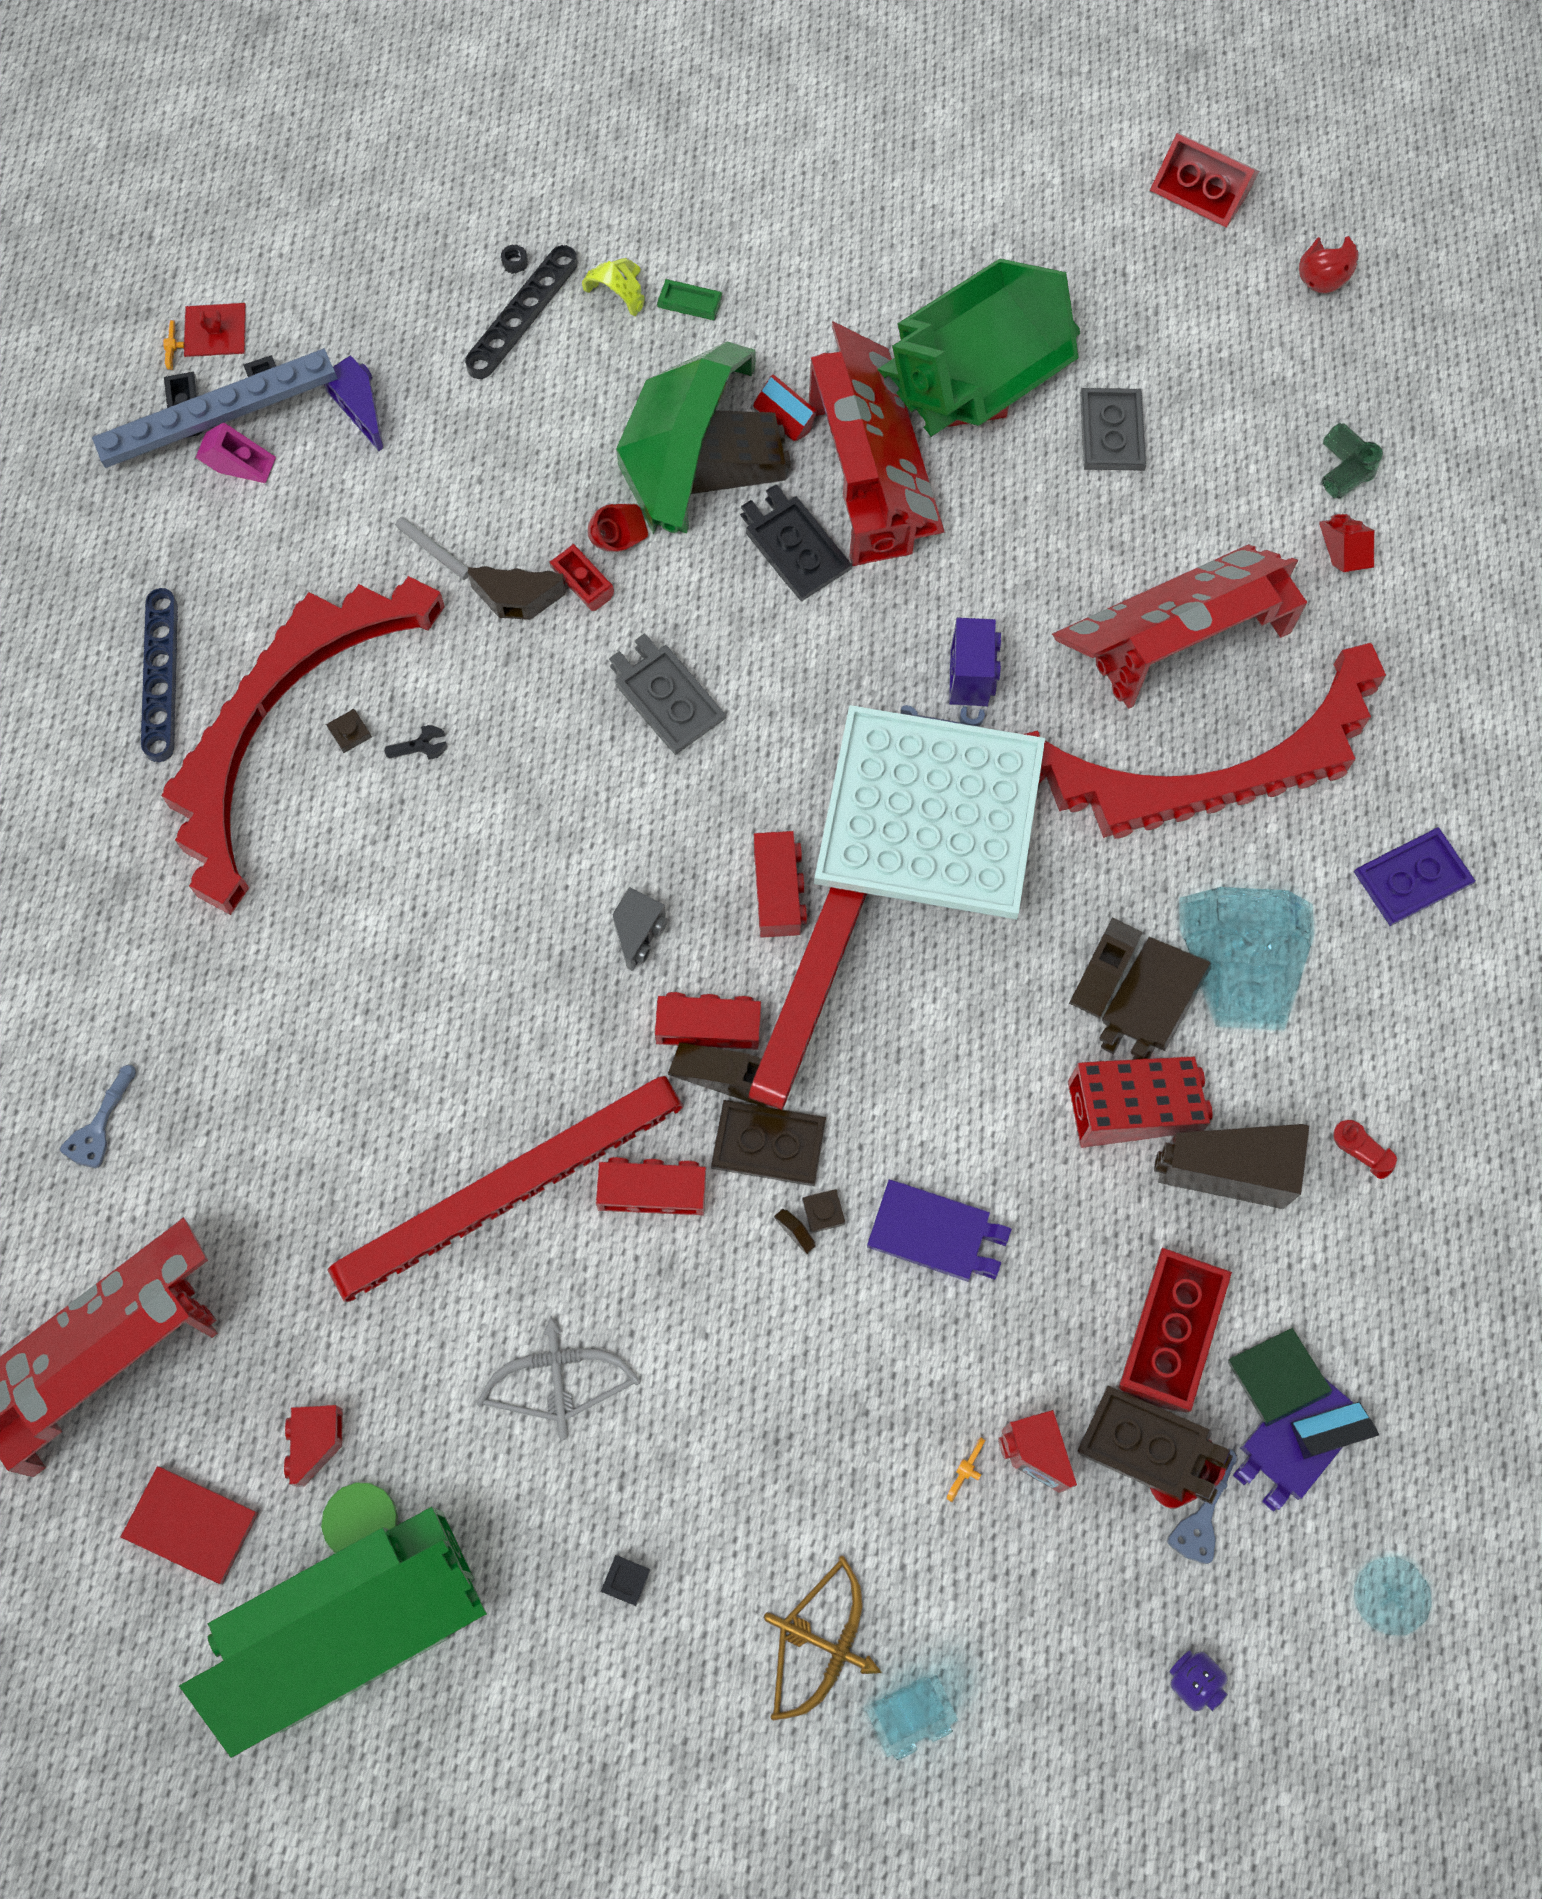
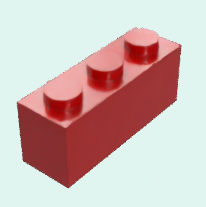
[754,831,807,938]
[655,992,761,1050]
[596,1157,706,1216]

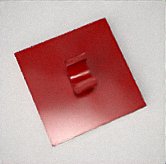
[184,303,246,357]

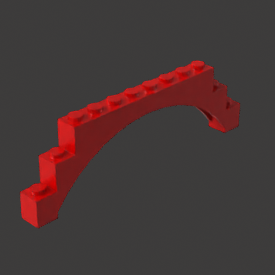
[161,576,445,915]
[1024,642,1386,839]

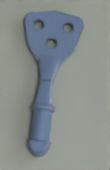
[60,1064,136,1168]
[1167,1449,1237,1564]

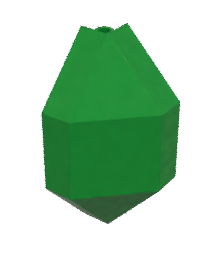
[616,341,756,535]

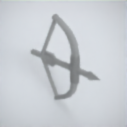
[477,1315,640,1440]

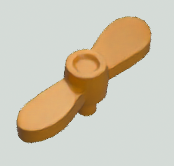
[163,320,184,370]
[947,1437,986,1502]

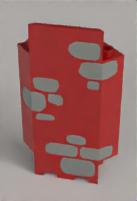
[809,321,945,566]
[1052,544,1307,709]
[0,1217,218,1477]

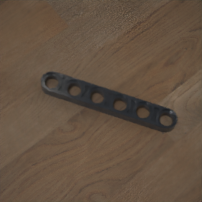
[465,245,577,379]

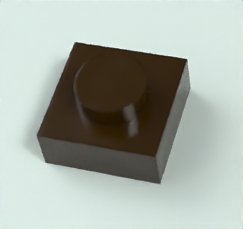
[326,709,372,753]
[802,1189,846,1234]

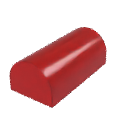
[549,544,614,611]

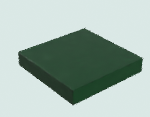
[1228,1328,1332,1427]

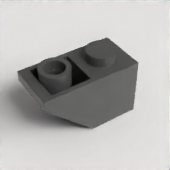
[612,887,668,971]

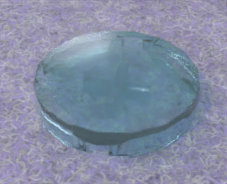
[1354,1557,1432,1636]

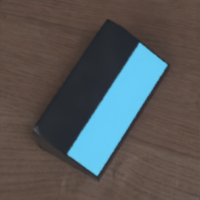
[1290,1402,1379,1459]

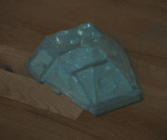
[1179,887,1314,1031]

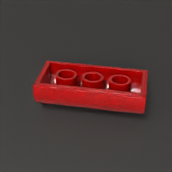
[1119,1248,1232,1412]

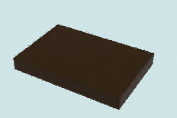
[711,1100,826,1186]

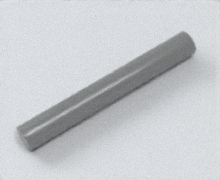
[395,517,469,580]

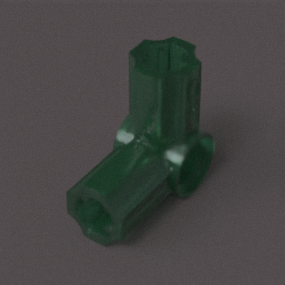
[1321,422,1383,499]

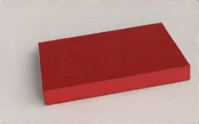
[120,1466,258,1585]

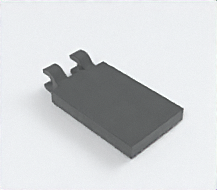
[609,633,726,755]

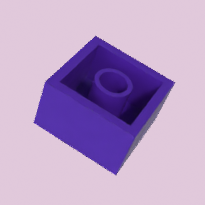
[949,617,1001,707]

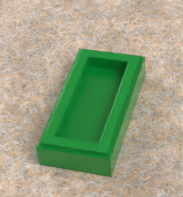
[657,279,722,321]

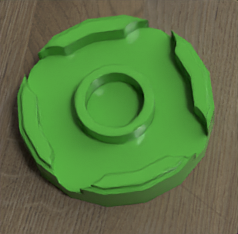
[321,1483,398,1553]

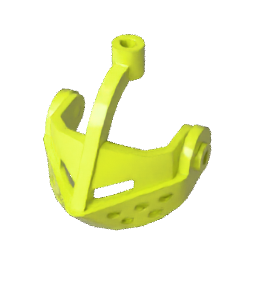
[582,258,645,316]

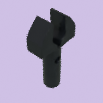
[384,725,448,760]

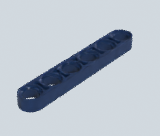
[141,588,178,763]

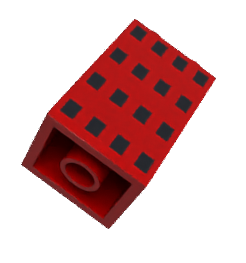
[1068,1056,1213,1148]

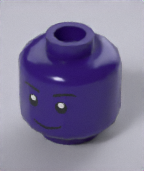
[1169,1650,1228,1712]

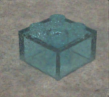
[862,1674,958,1760]

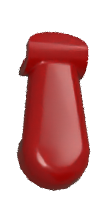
[1333,1120,1397,1179]

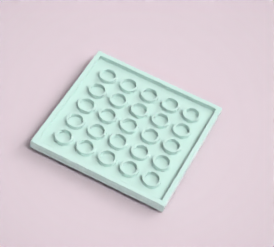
[814,705,1045,920]

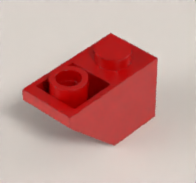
[1319,514,1375,572]
[284,1405,343,1487]

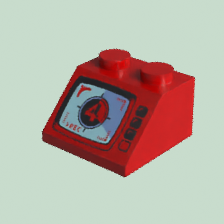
[998,1410,1077,1493]

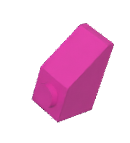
[195,422,276,483]

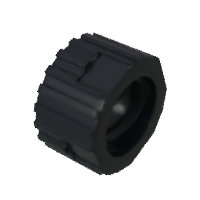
[501,244,528,274]

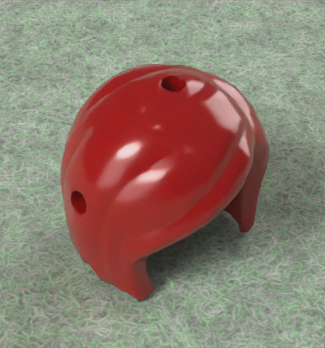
[1299,236,1359,294]

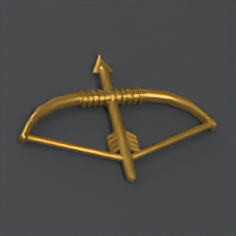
[764,1555,882,1721]

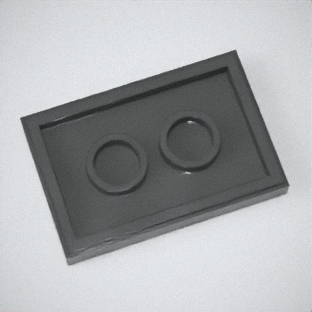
[1080,388,1146,471]

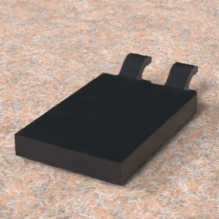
[740,484,852,602]

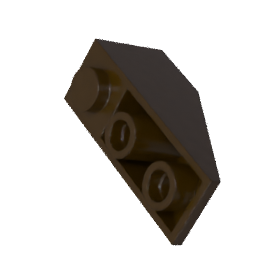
[668,1042,767,1107]

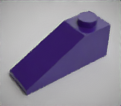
[324,355,383,452]

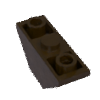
[468,566,566,620]
[1069,917,1143,1019]

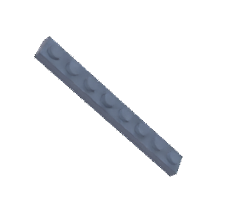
[92,348,338,468]

